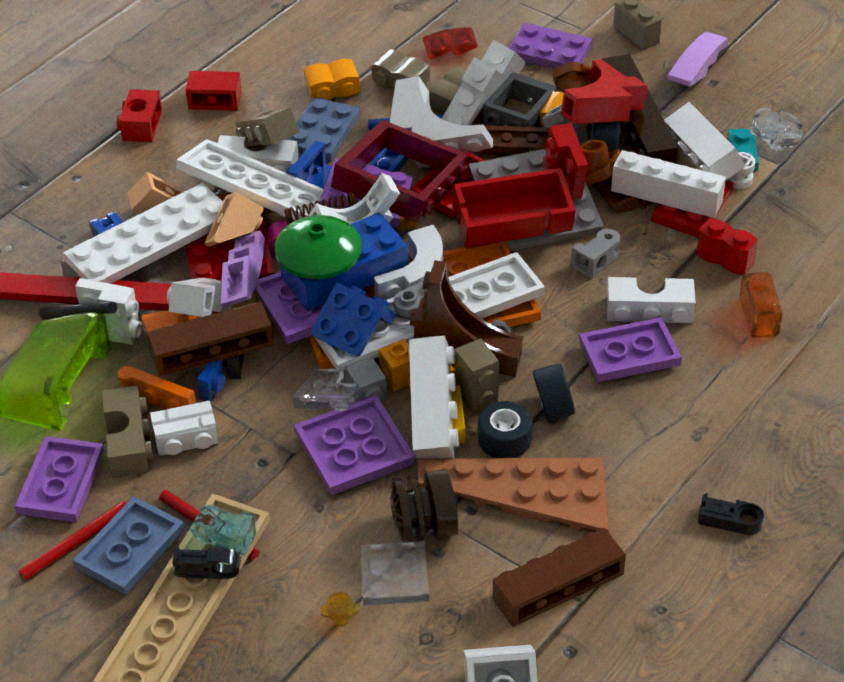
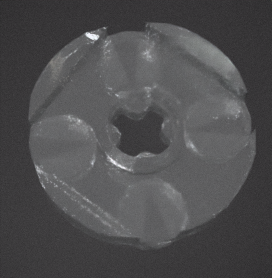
[749,107,803,151]

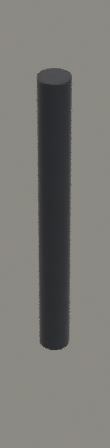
[39,302,118,319]

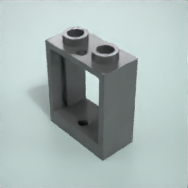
[483,72,558,127]

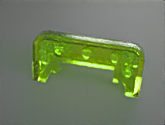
[0,312,111,431]

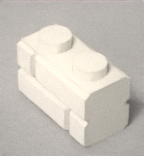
[150,401,219,456]

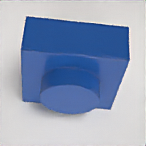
[197,361,225,402]

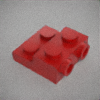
[543,123,588,201]

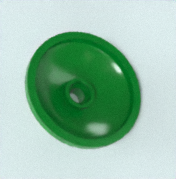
[275,215,362,279]

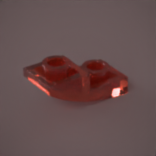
[422,27,478,60]

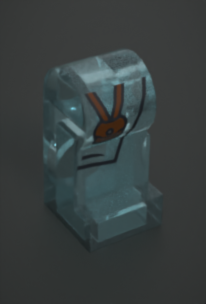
[190,505,257,556]

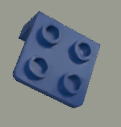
[287,141,332,189]
[311,282,396,357]

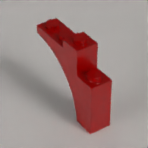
[561,59,648,124]

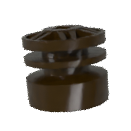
[390,469,458,544]

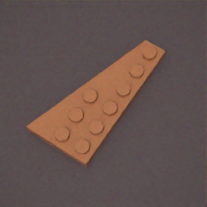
[418,457,609,533]

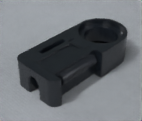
[698,493,764,535]
[172,546,241,579]

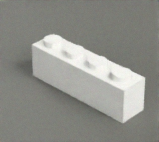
[664,102,746,180]
[611,150,726,218]
[409,335,459,461]

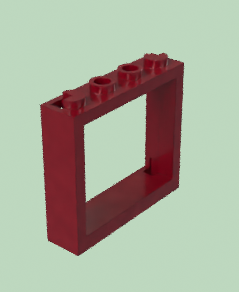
[331,120,469,224]

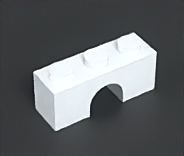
[217,135,298,173]
[167,277,232,317]
[606,277,696,323]

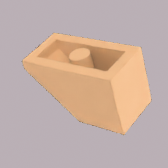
[127,172,185,215]
[204,192,264,247]

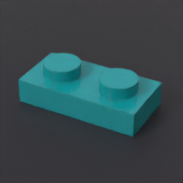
[727,128,759,171]

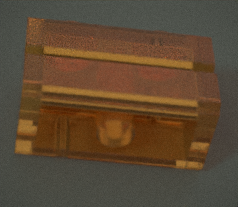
[739,272,783,338]

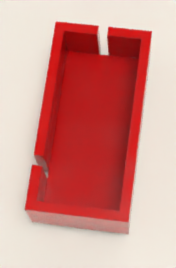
[452,168,576,248]

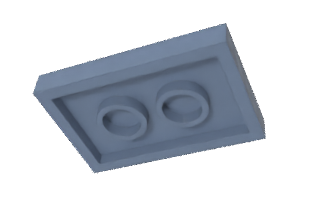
[285,97,361,162]
[73,496,185,595]

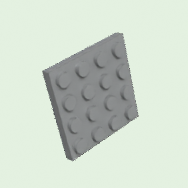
[468,149,604,252]

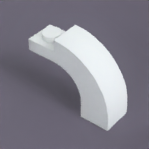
[308,173,400,224]
[374,225,443,300]

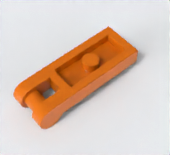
[118,366,196,409]

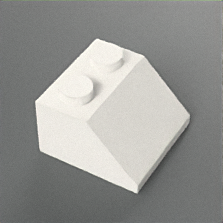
[463,645,537,682]

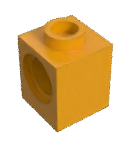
[378,339,410,392]

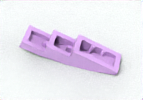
[667,32,728,87]
[220,230,265,308]

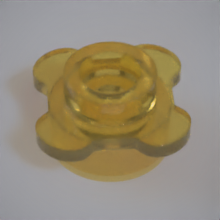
[320,592,360,627]

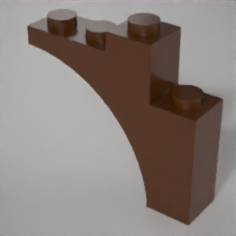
[410,260,524,377]

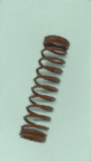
[284,192,356,225]

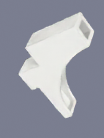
[442,40,526,125]
[390,76,493,168]

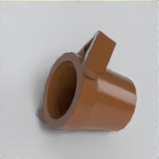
[552,62,592,93]
[581,140,621,185]

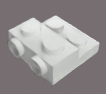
[75,278,142,345]

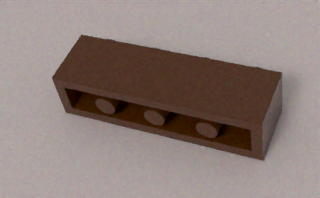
[147,302,273,376]
[492,528,626,627]

